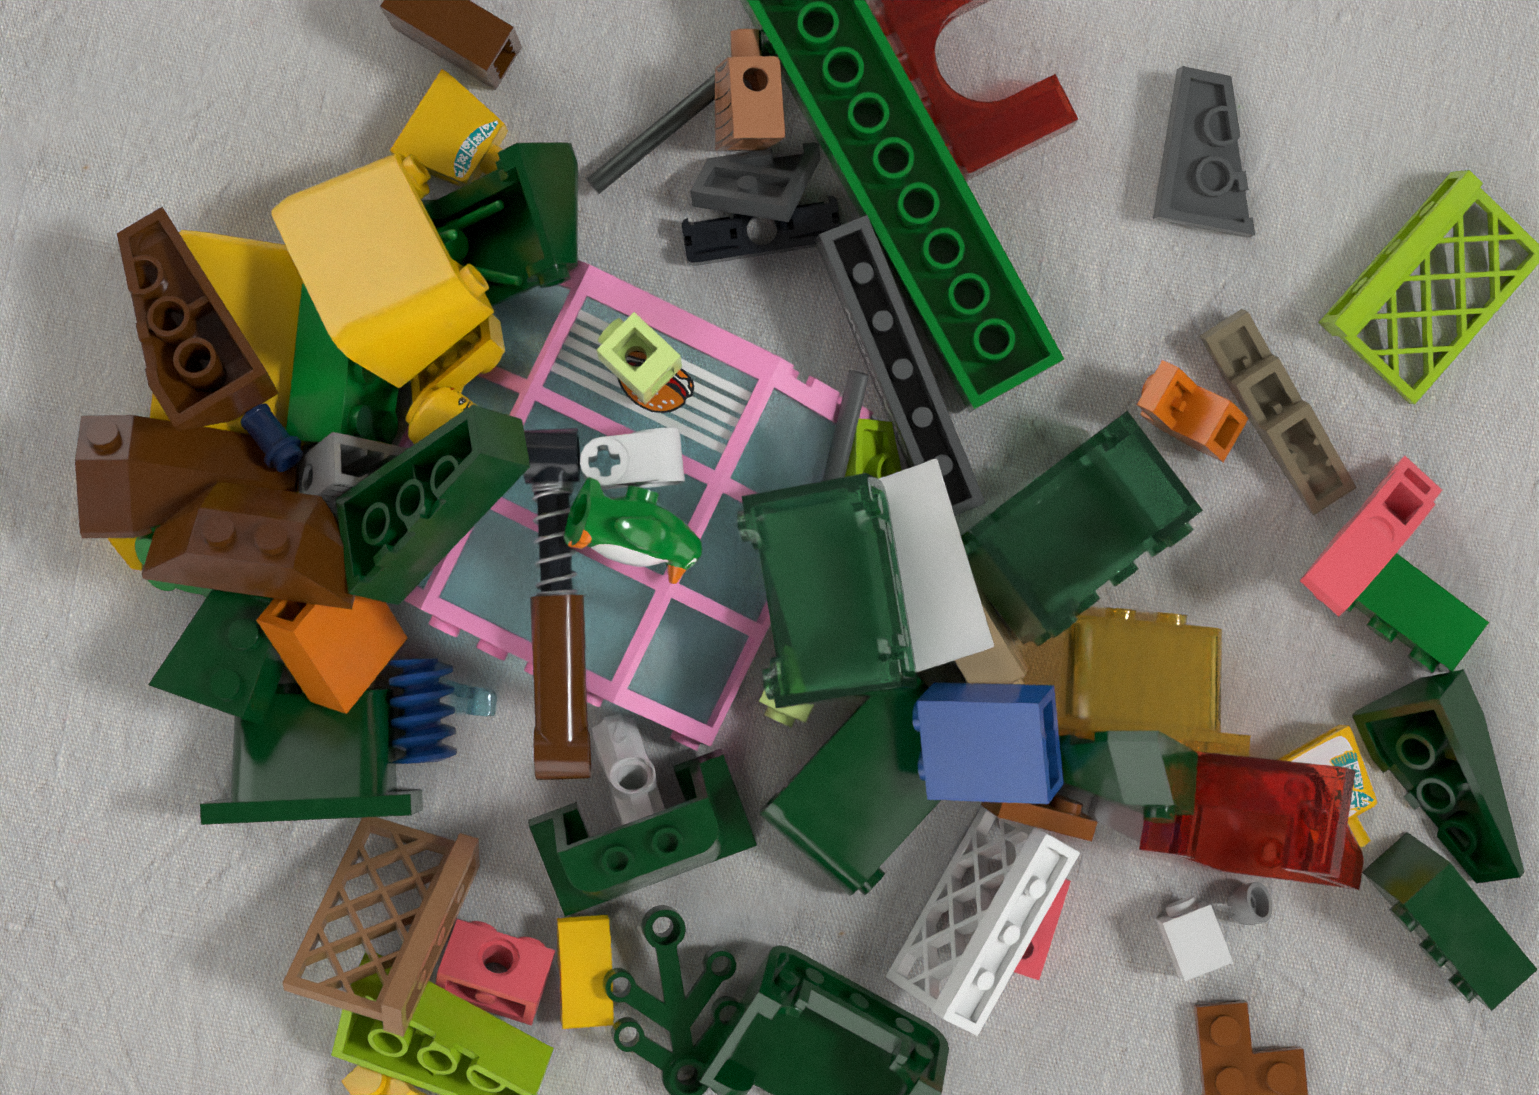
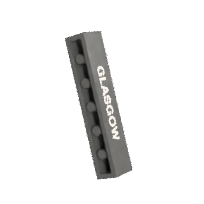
[815,215,986,516]

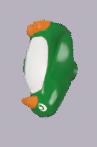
[564,476,702,584]

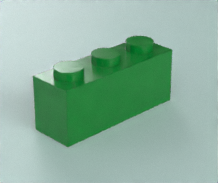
[1346,553,1489,674]

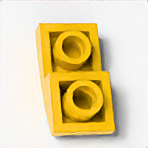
[557,915,614,1029]

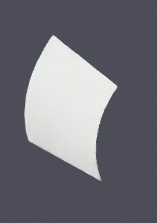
[753,459,994,702]

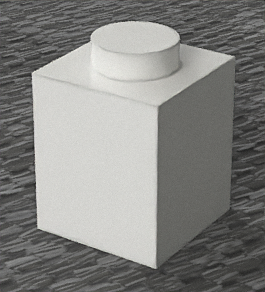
[1156,896,1233,981]

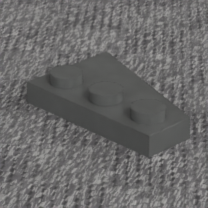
[1153,66,1255,237]

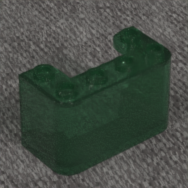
[961,410,1203,647]

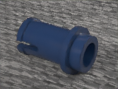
[240,404,303,472]

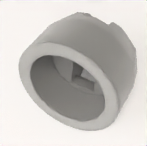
[1227,882,1272,925]

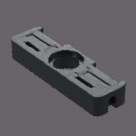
[682,195,841,266]

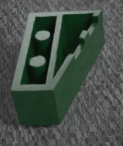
[1362,832,1538,1011]

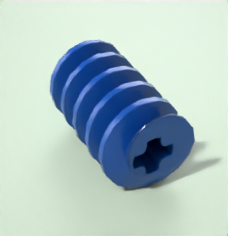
[388,658,457,764]

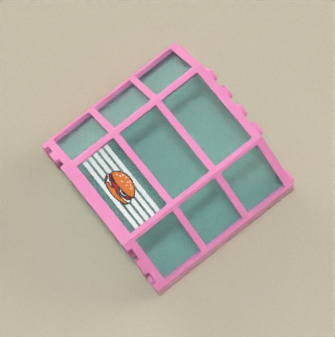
[398,260,873,751]

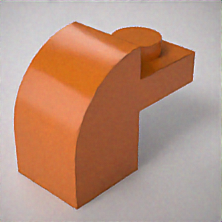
[1136,360,1249,463]

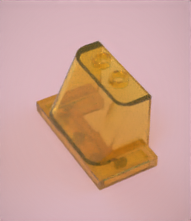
[1057,607,1251,756]

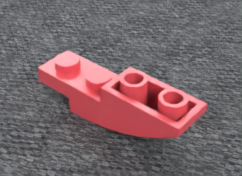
[1300,456,1442,617]

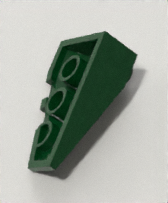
[1352,669,1525,884]

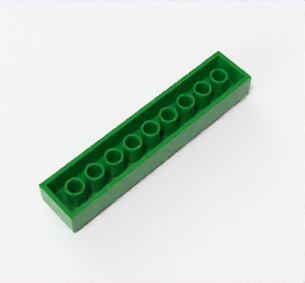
[740,0,1064,413]

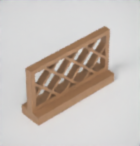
[283,817,480,1037]

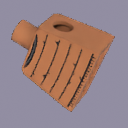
[715,29,785,151]

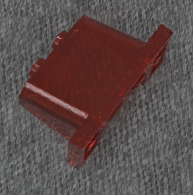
[1139,751,1364,890]

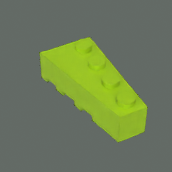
[331,951,554,1095]

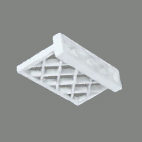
[886,806,1080,1036]

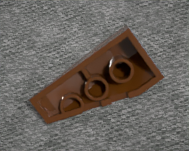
[117,207,279,431]
[75,415,301,538]

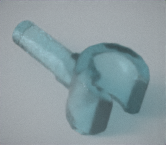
[439,677,497,717]

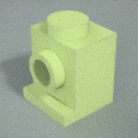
[596,312,682,405]

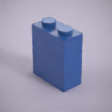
[913,683,1063,804]

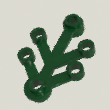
[603,905,739,1095]

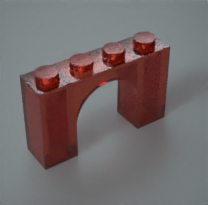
[871,0,1078,181]

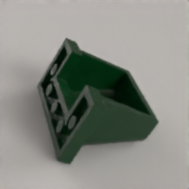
[200,683,423,825]
[528,749,757,917]

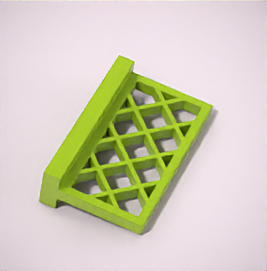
[1318,170,1539,405]

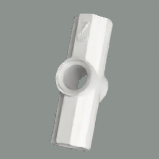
[592,713,665,825]

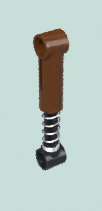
[524,428,591,781]

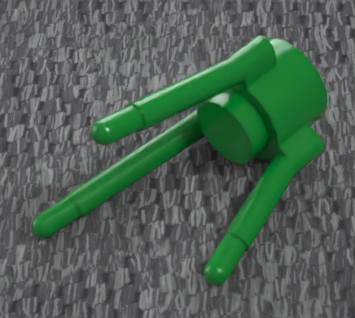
[436,200,523,286]

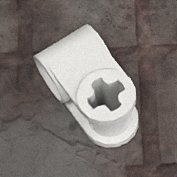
[580,427,685,490]

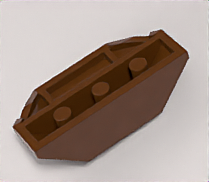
[141,481,356,610]

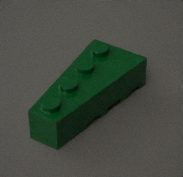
[335,405,530,605]
[148,589,285,726]

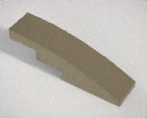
[1199,309,1357,515]

